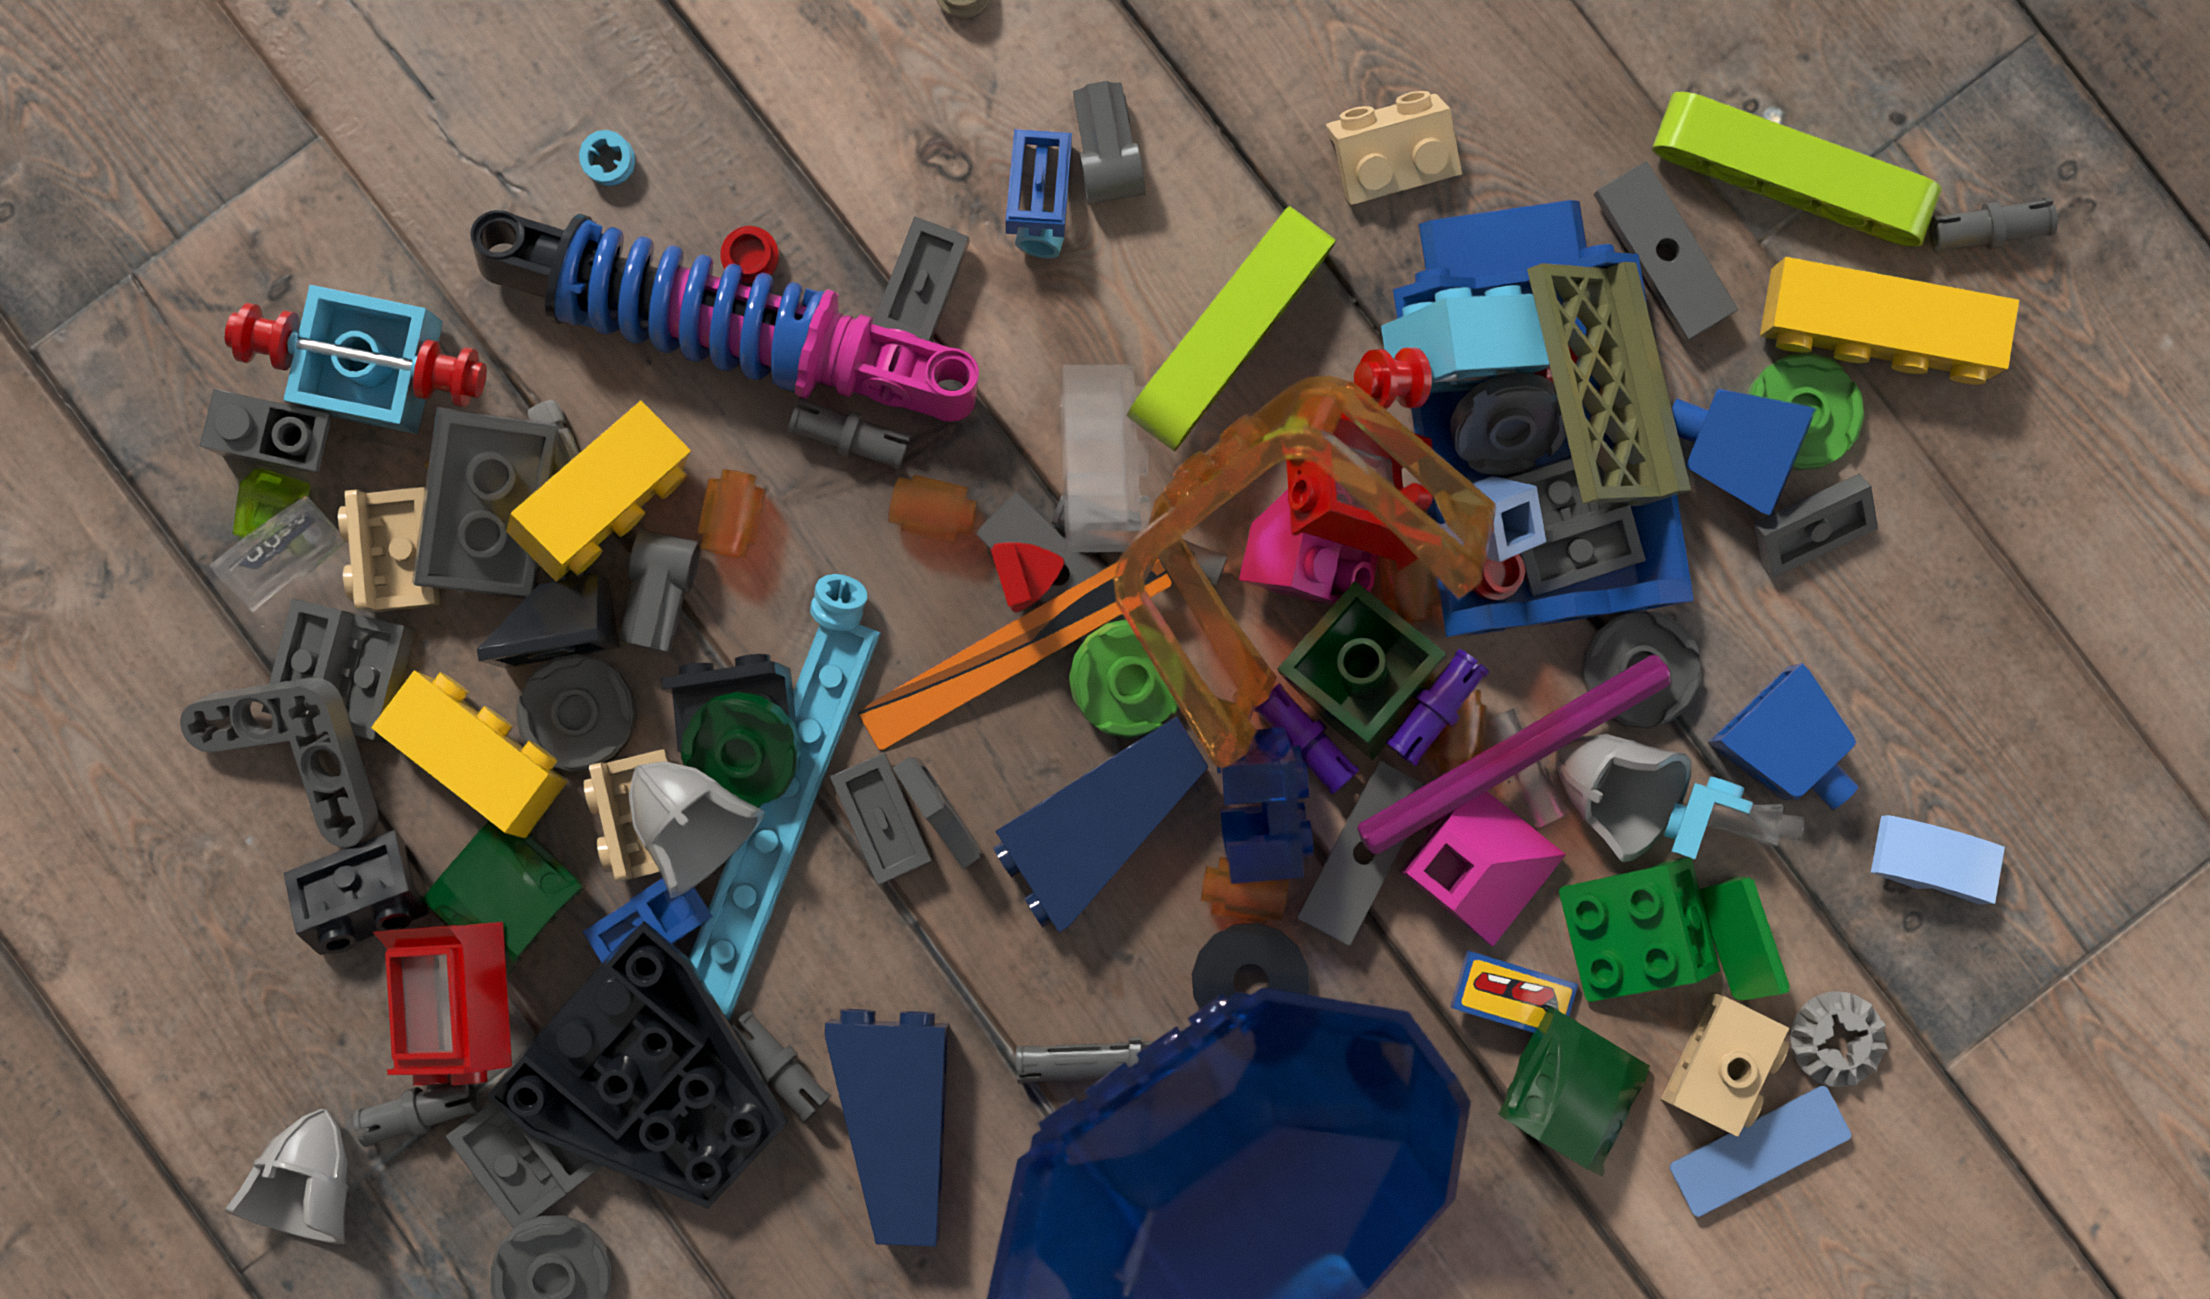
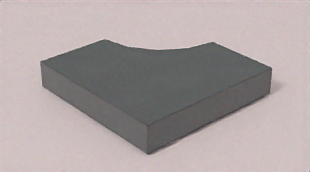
[892,756,983,869]

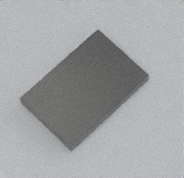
[412,407,559,599]

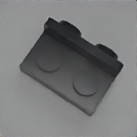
[661,654,797,753]
[284,830,429,955]

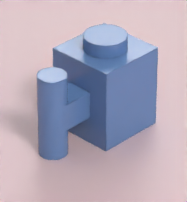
[1420,476,1546,562]

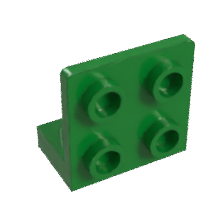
[1559,856,1720,1002]

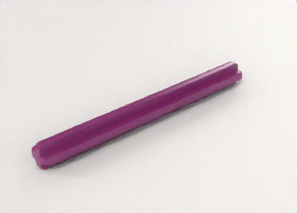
[1357,655,1671,854]

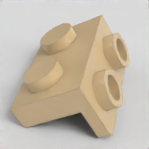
[1326,91,1462,205]
[338,487,440,613]
[584,749,671,882]

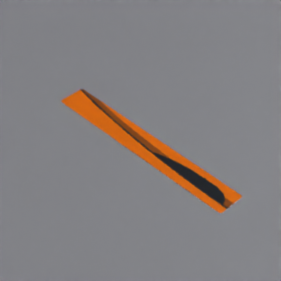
[858,545,1172,750]

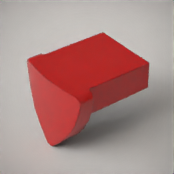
[990,542,1065,613]

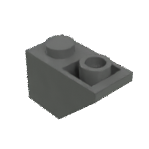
[200,389,332,473]

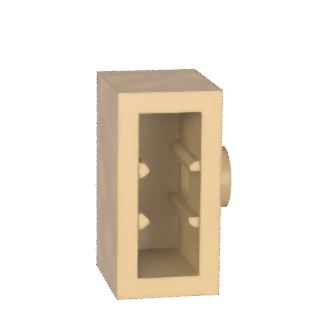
[1661,993,1789,1137]

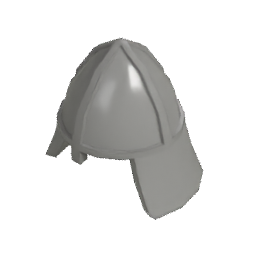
[1556,734,1691,862]
[629,761,765,898]
[225,1109,349,1245]

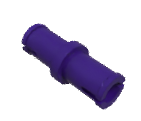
[1385,649,1490,767]
[1252,683,1360,795]

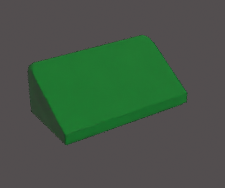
[1700,876,1790,1001]

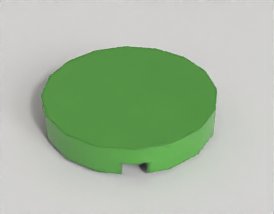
[1747,353,1864,471]
[1069,619,1188,738]

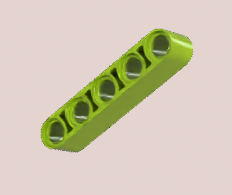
[1652,92,1942,247]
[1126,206,1337,452]

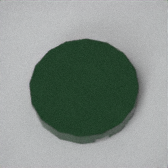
[681,692,802,808]

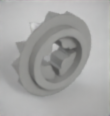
[1790,991,1888,1087]

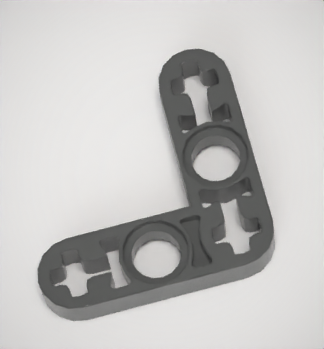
[180,677,379,848]

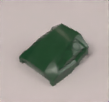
[423,821,586,977]
[1498,1006,1650,1176]

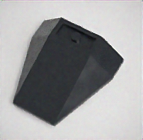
[485,921,788,1209]

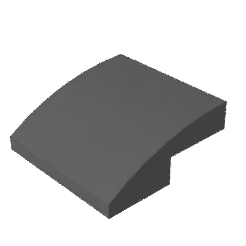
[1500,455,1646,597]
[261,598,416,743]
[445,1103,603,1229]

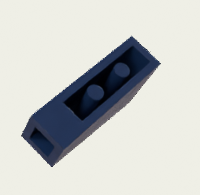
[993,716,1209,932]
[824,1009,949,1247]

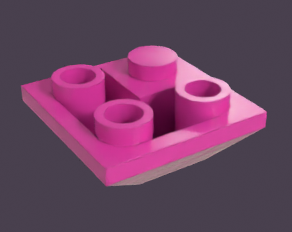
[1239,478,1379,606]
[1399,791,1566,947]

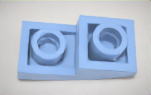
[1871,815,2005,904]

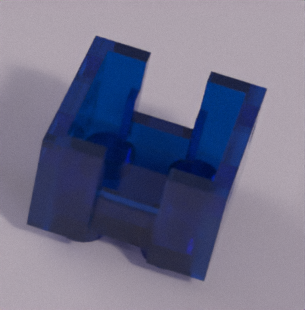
[1214,727,1313,884]

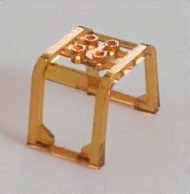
[1113,375,1497,767]

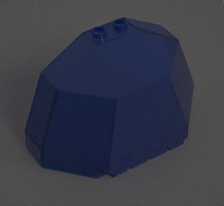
[987,987,1471,1299]

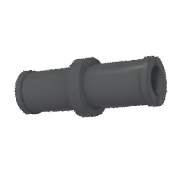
[1929,197,2058,254]
[788,397,911,471]
[731,1010,832,1123]
[353,1083,481,1147]

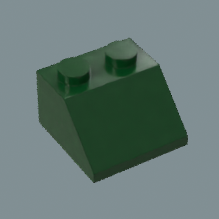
[1277,581,1448,761]

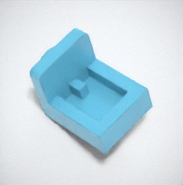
[1664,776,1753,859]

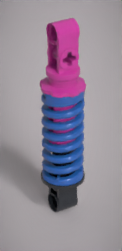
[470,210,979,422]

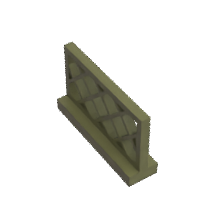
[1527,262,1691,506]

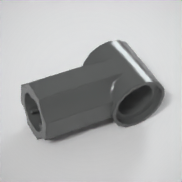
[1073,81,1146,205]
[619,529,700,653]

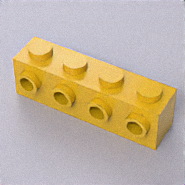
[1759,257,2019,385]

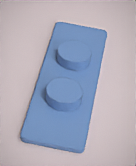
[1669,1086,1851,1217]

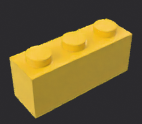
[506,401,691,582]
[371,670,568,838]

